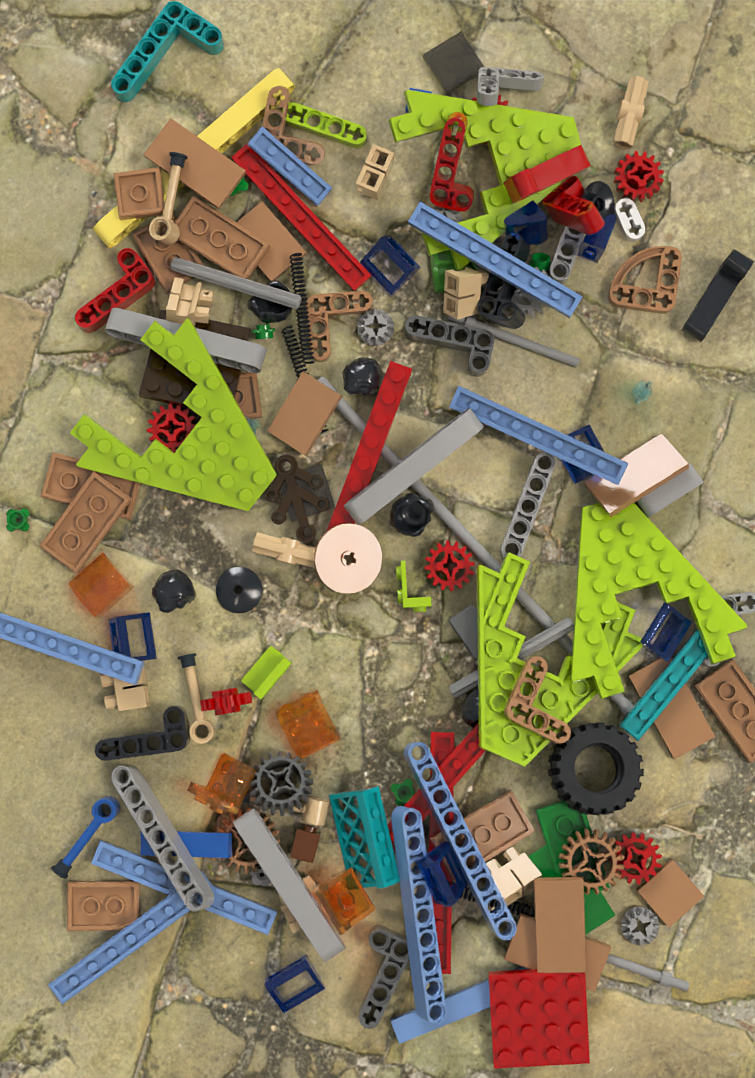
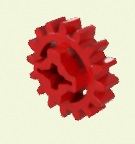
[613,151,664,202]
[147,404,196,453]
[424,540,475,592]
[200,688,253,716]
[609,831,662,885]

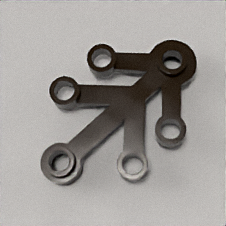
[265,455,330,543]

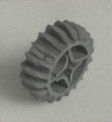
[249,751,313,816]

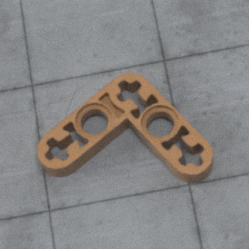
[262,85,326,165]
[306,291,373,362]
[504,656,571,743]

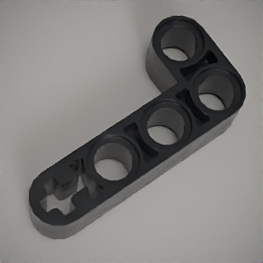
[477,232,530,329]
[681,249,754,342]
[95,705,190,761]

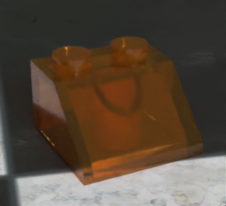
[68,552,135,618]
[315,867,376,935]

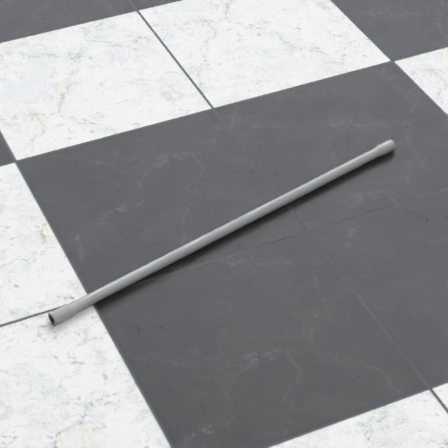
[318,376,635,716]

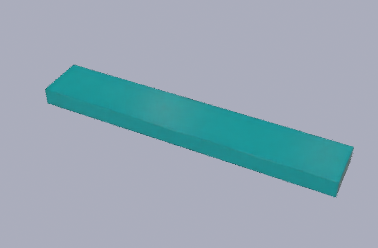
[618,629,708,741]

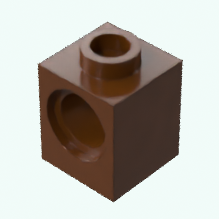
[290,824,321,863]

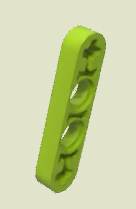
[282,102,367,148]

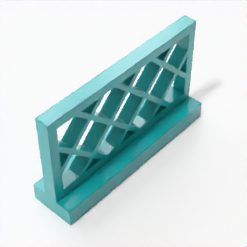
[329,786,400,889]

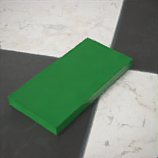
[535,801,610,896]
[528,835,616,935]

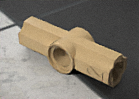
[613,76,649,149]
[252,532,316,568]

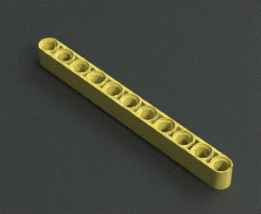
[93,68,295,248]

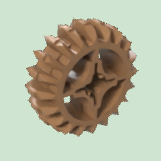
[217,808,280,874]
[559,828,624,895]

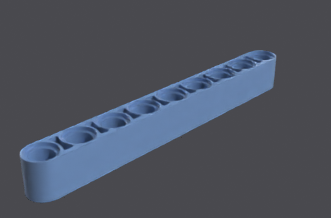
[404,742,517,940]
[391,806,446,1024]

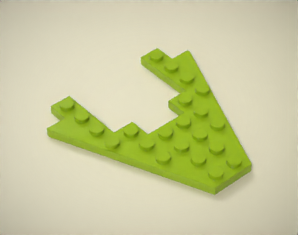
[388,90,582,271]
[70,318,277,511]
[570,503,748,700]
[477,552,647,767]

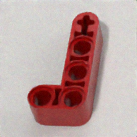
[429,112,474,212]
[503,145,591,204]
[542,176,605,235]
[75,248,155,333]

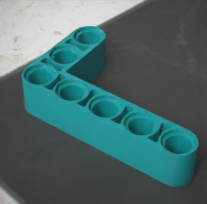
[111,1,224,102]

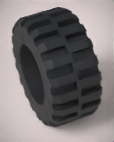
[548,722,644,815]

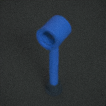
[51,796,121,879]

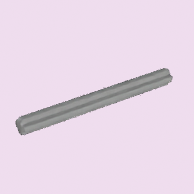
[171,257,301,309]
[449,617,574,698]

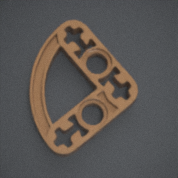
[608,246,682,314]

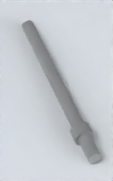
[447,315,580,367]
[606,953,689,992]

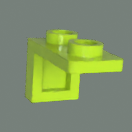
[396,561,432,612]

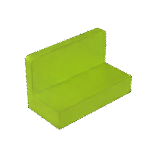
[242,646,292,700]

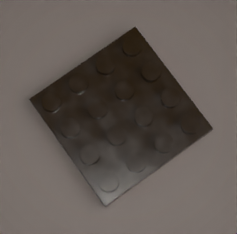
[139,310,251,408]

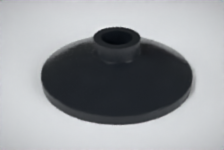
[582,181,615,228]
[216,567,263,613]

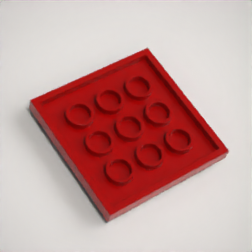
[488,969,590,1069]

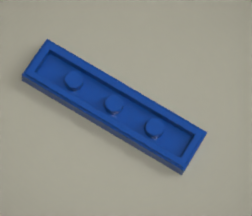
[141,831,232,858]

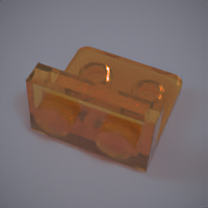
[275,690,340,759]
[187,753,255,814]

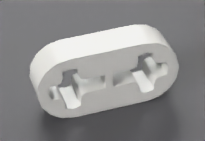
[614,198,645,242]

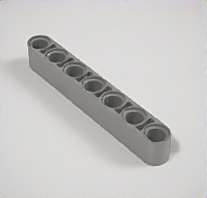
[105,308,267,373]
[344,408,484,525]
[111,765,214,911]
[233,808,346,962]

